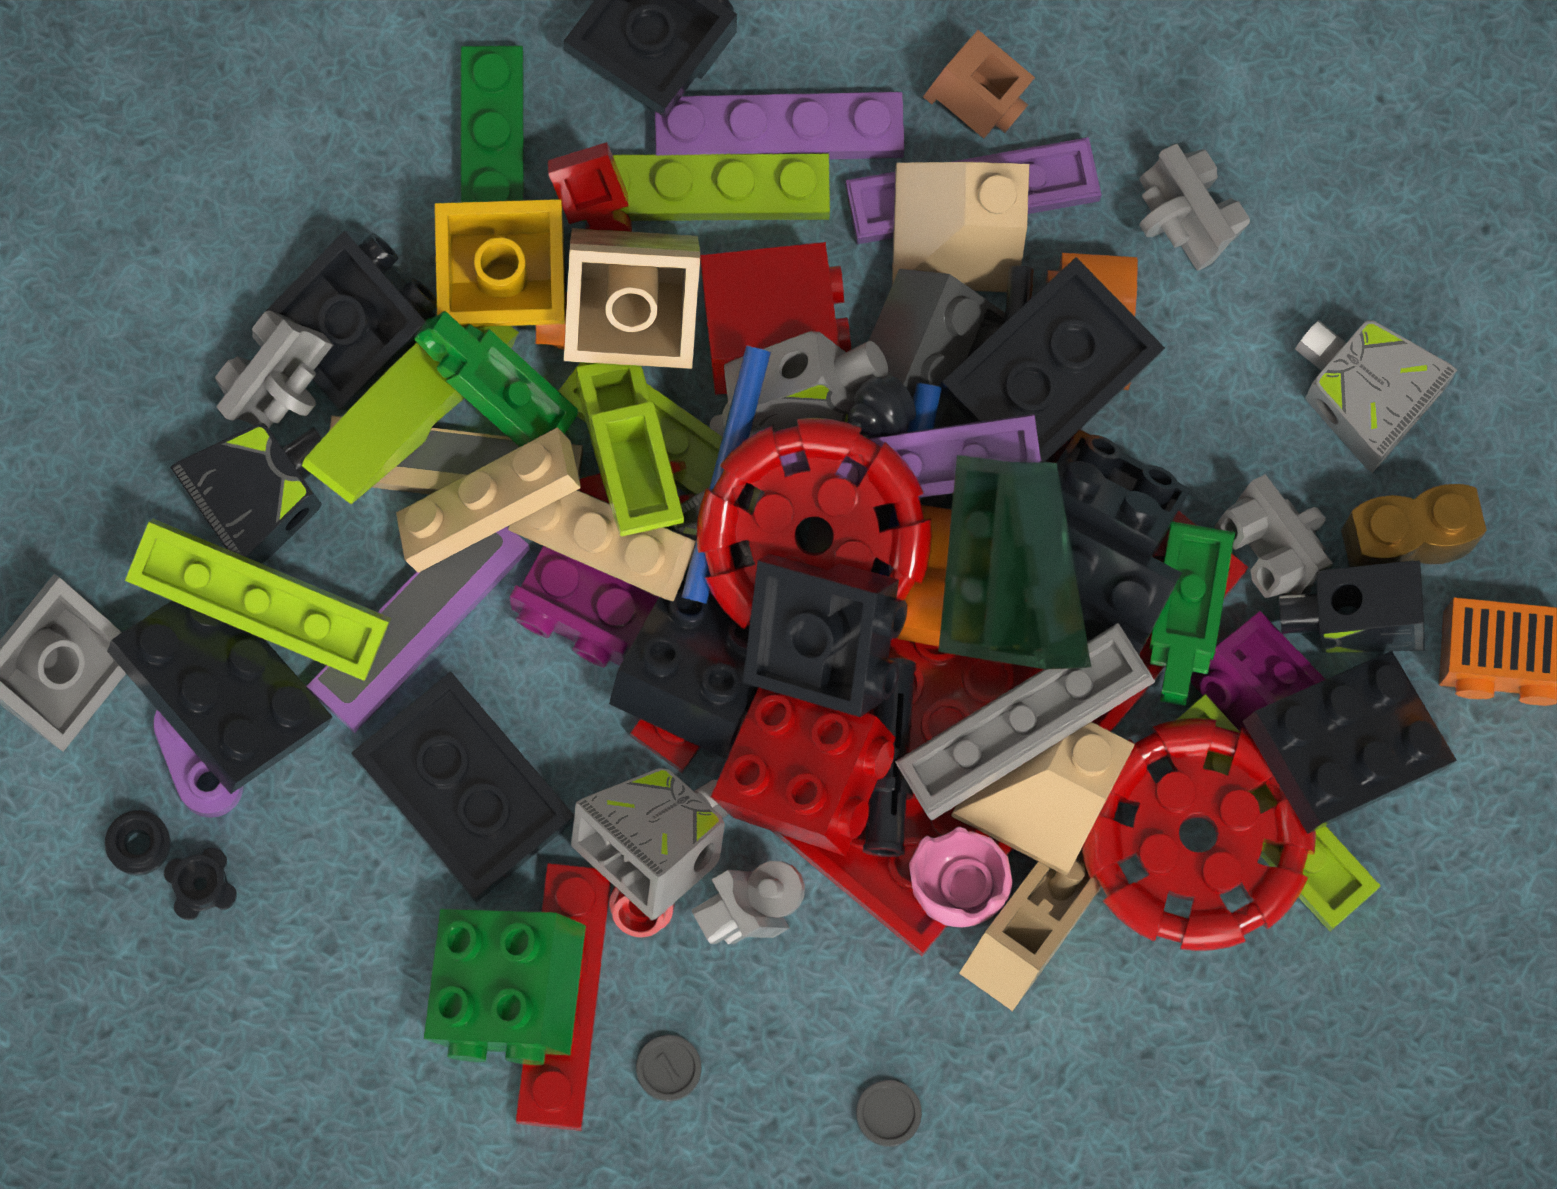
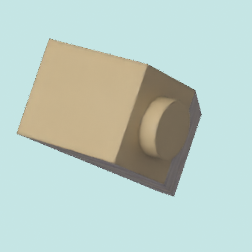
[959,848,1102,1011]

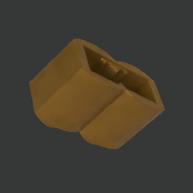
[1341,484,1487,567]

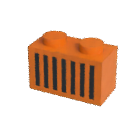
[1439,597,1557,706]

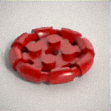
[696,418,932,629]
[1082,718,1316,951]

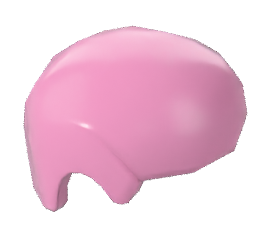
[909,827,1012,928]

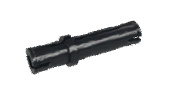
[862,658,916,857]

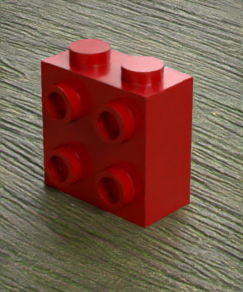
[700,242,851,395]
[711,687,896,856]

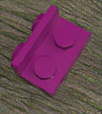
[509,546,659,668]
[1190,611,1326,732]

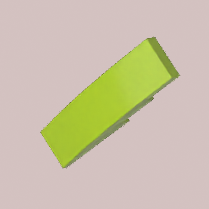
[302,326,519,504]

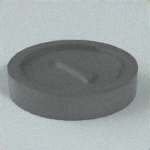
[636,1035,702,1102]
[856,1080,922,1147]

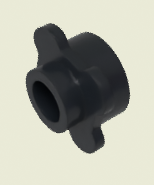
[164,848,237,921]

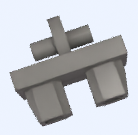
[1139,144,1250,271]
[215,310,333,428]
[1215,474,1333,598]
[692,861,805,944]

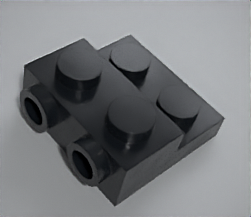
[563,0,737,118]
[259,230,437,410]
[1003,512,1182,664]
[743,554,907,717]

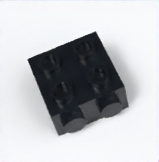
[609,581,758,759]

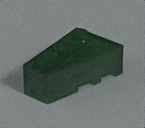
[939,455,1091,670]

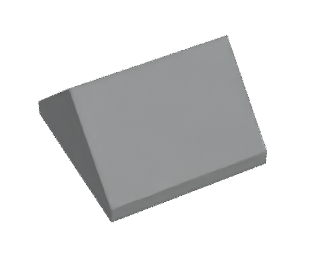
[0,574,126,752]

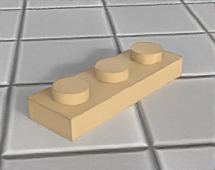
[396,427,581,573]
[508,490,696,601]

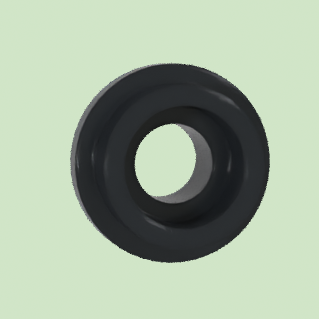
[105,810,171,876]

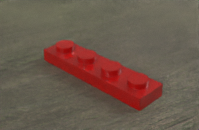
[516,863,611,1131]

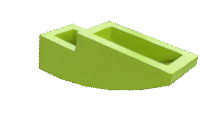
[576,363,684,537]

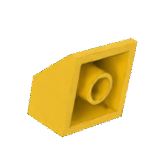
[435,199,565,327]

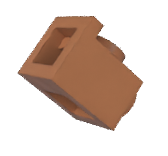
[923,30,1035,139]

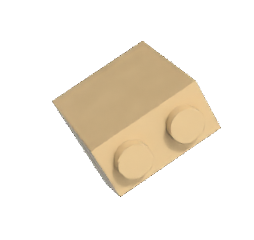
[564,228,700,369]

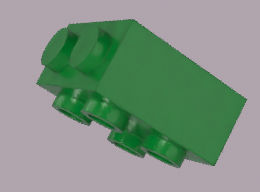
[424,909,586,1065]

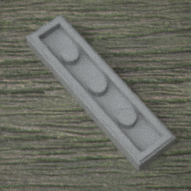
[895,623,1155,820]

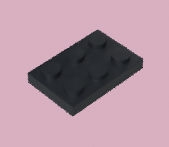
[939,257,1165,465]
[107,601,333,794]
[1242,650,1457,834]
[351,671,574,903]

